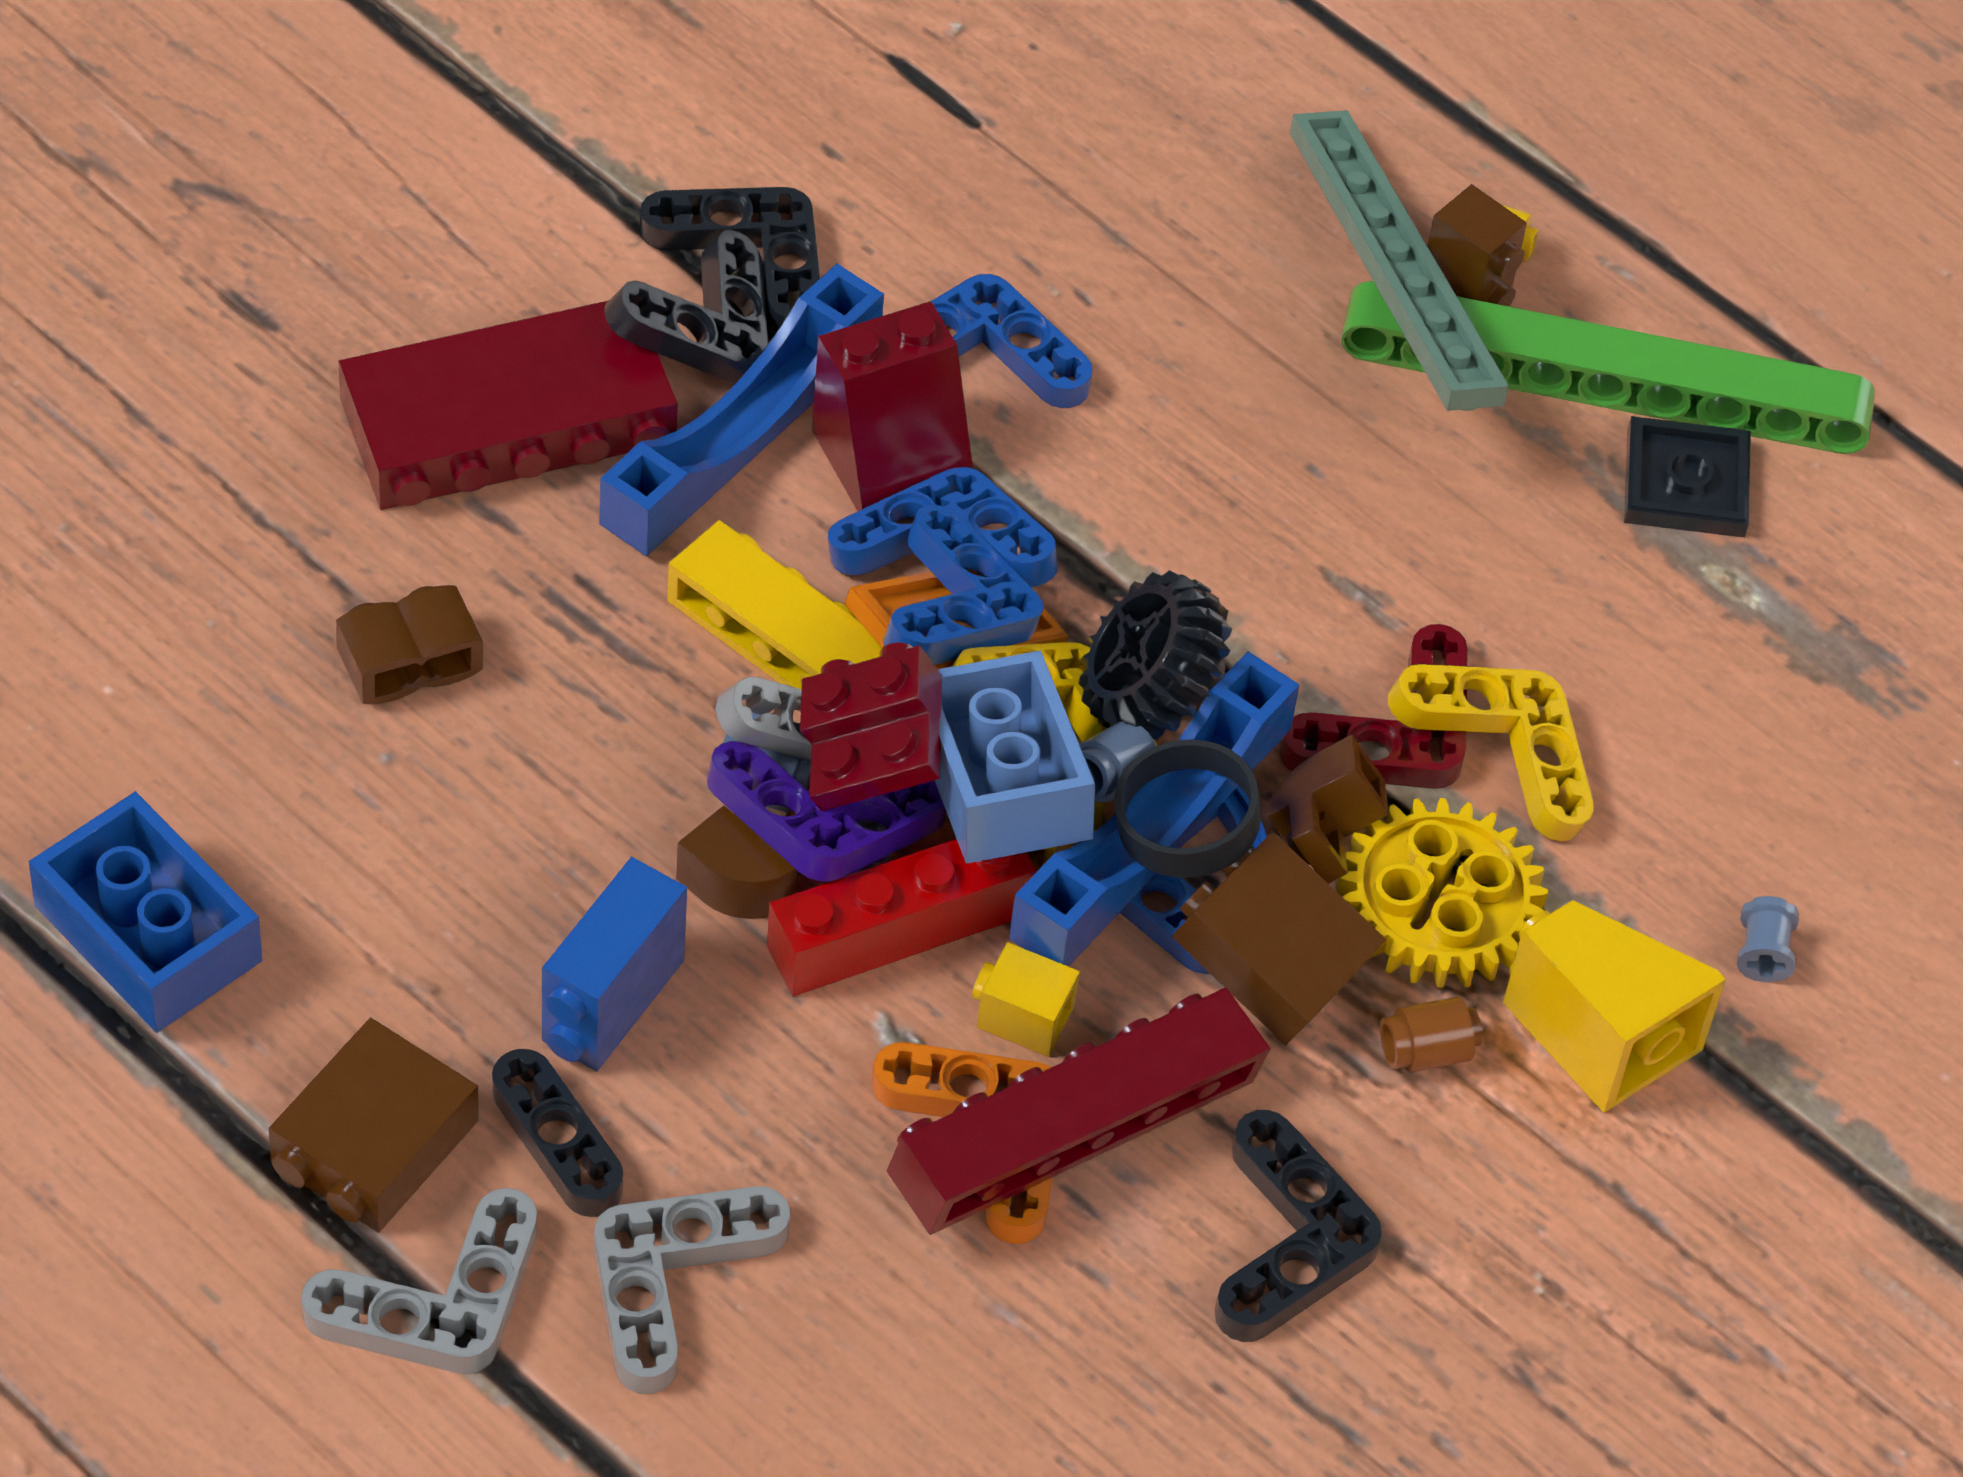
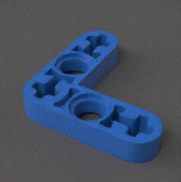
[932,274,1092,408]
[828,467,1057,587]
[883,505,1044,665]

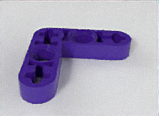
[707,741,947,881]

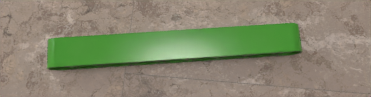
[1341,281,1875,454]

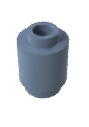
[1079,721,1156,802]

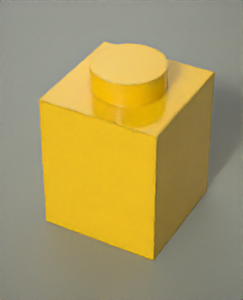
[972,942,1080,1057]

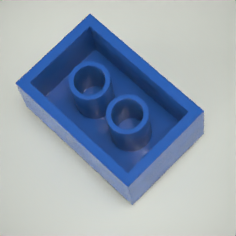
[28,791,263,1033]

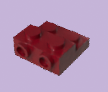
[800,642,942,811]

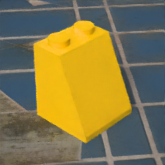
[1503,900,1726,1113]

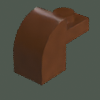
[1267,735,1389,884]
[676,805,802,919]

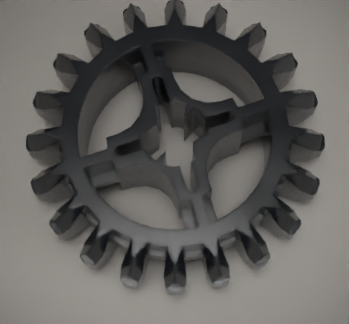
[1078,570,1233,741]

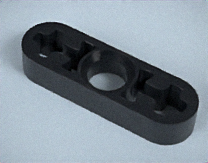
[492,1049,623,1217]

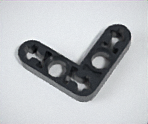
[640,187,820,332]
[604,230,768,383]
[1214,1110,1382,1342]

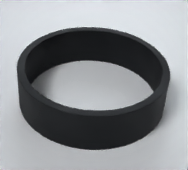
[1114,739,1261,878]

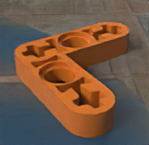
[872,1042,1052,1244]

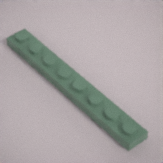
[1290,110,1509,411]

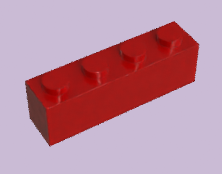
[767,839,1037,997]

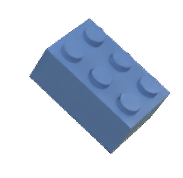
[935,651,1095,864]

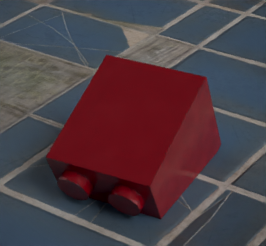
[812,301,973,511]

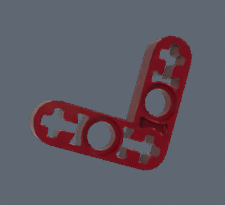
[1280,624,1468,789]

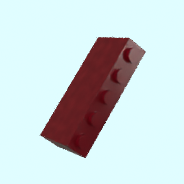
[338,300,678,510]

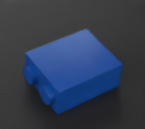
[542,856,687,1072]

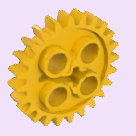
[1336,798,1548,988]

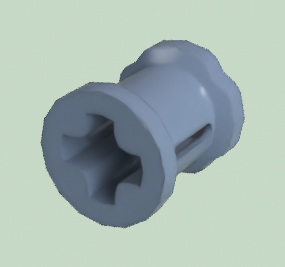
[1737,896,1799,982]

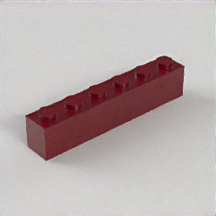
[886,987,1271,1235]

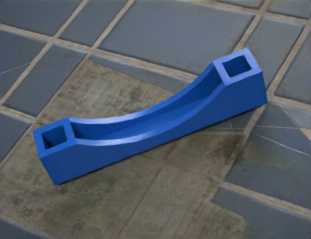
[599,263,884,557]
[1009,651,1300,967]

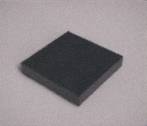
[1624,416,1751,538]

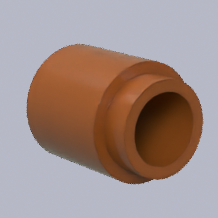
[1380,996,1483,1073]

